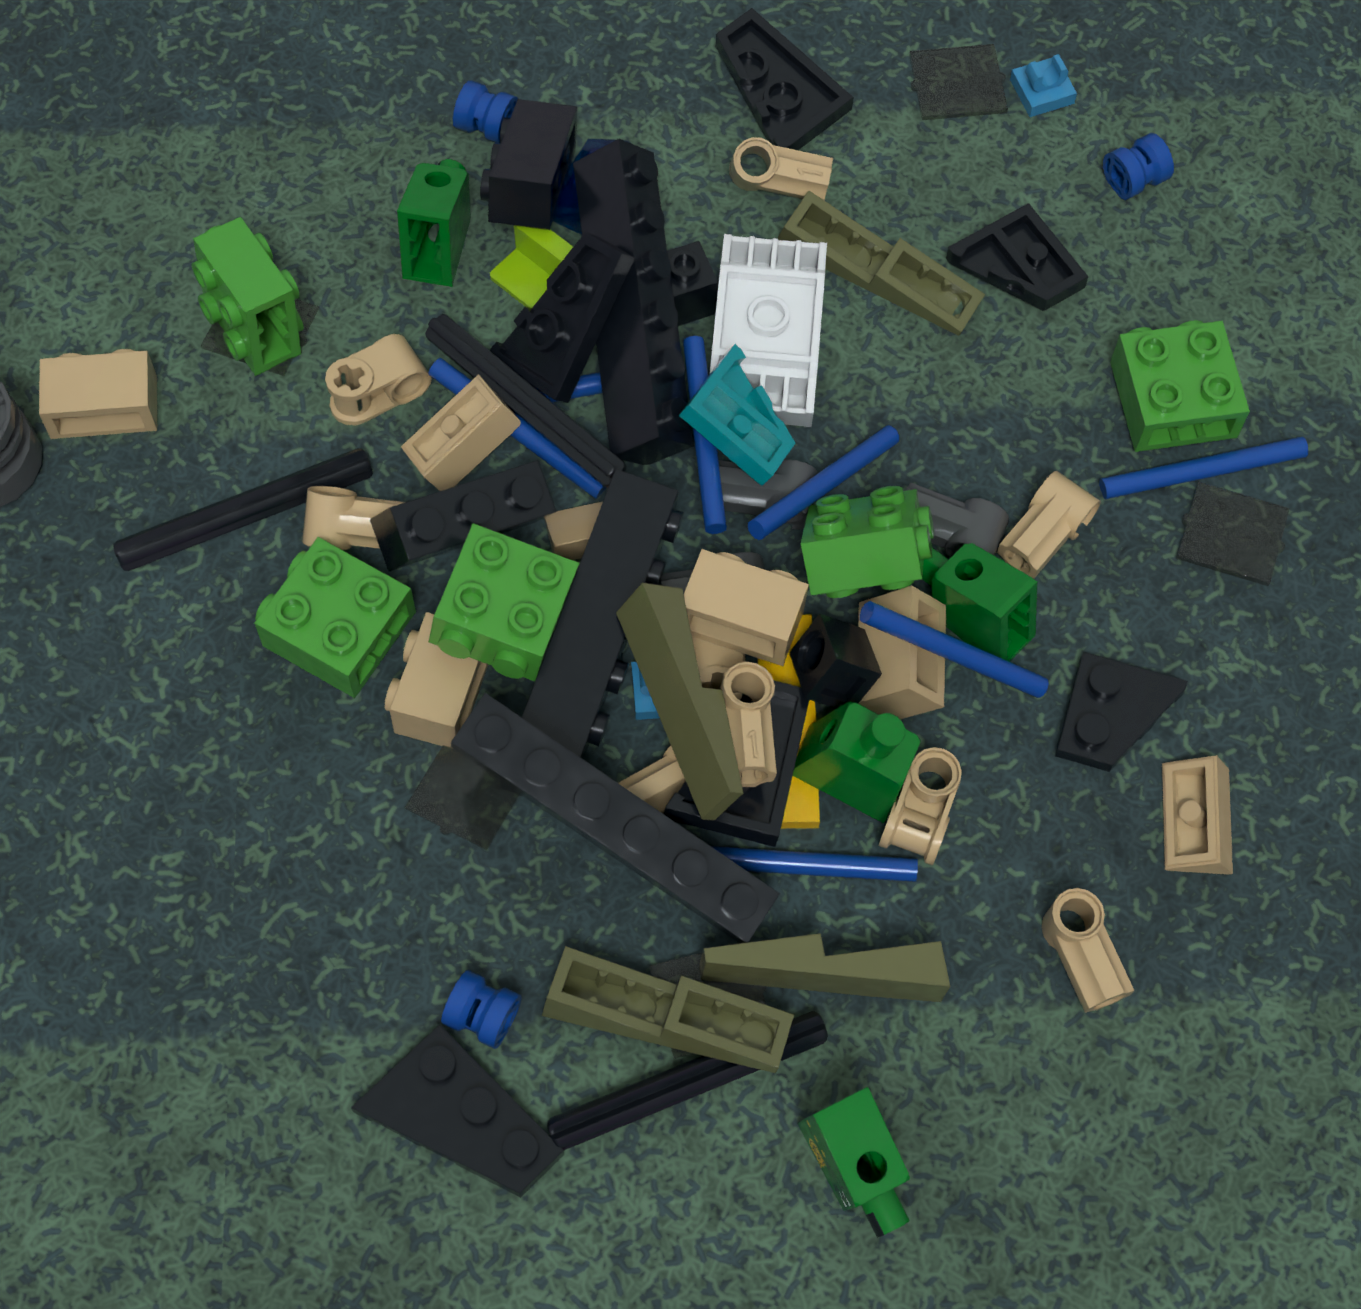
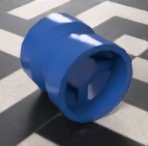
[453,80,518,143]
[1103,133,1174,200]
[441,970,522,1049]

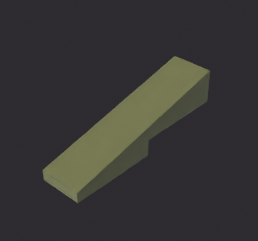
[778,191,985,336]
[616,583,743,820]
[699,933,950,1002]
[542,946,794,1073]

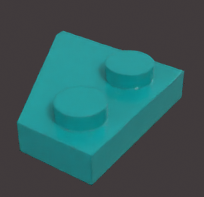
[679,344,795,486]

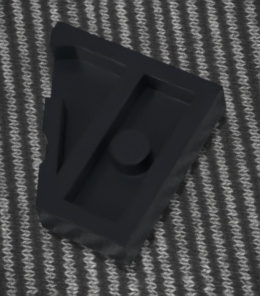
[946,203,1089,311]
[1055,652,1188,772]

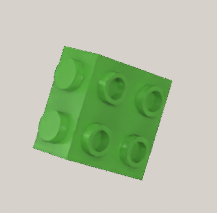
[191,217,304,376]
[1110,320,1250,452]
[800,486,934,598]
[428,523,579,682]
[254,537,416,698]

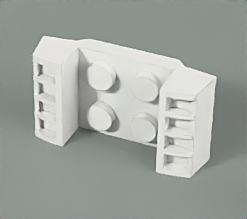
[710,234,827,427]

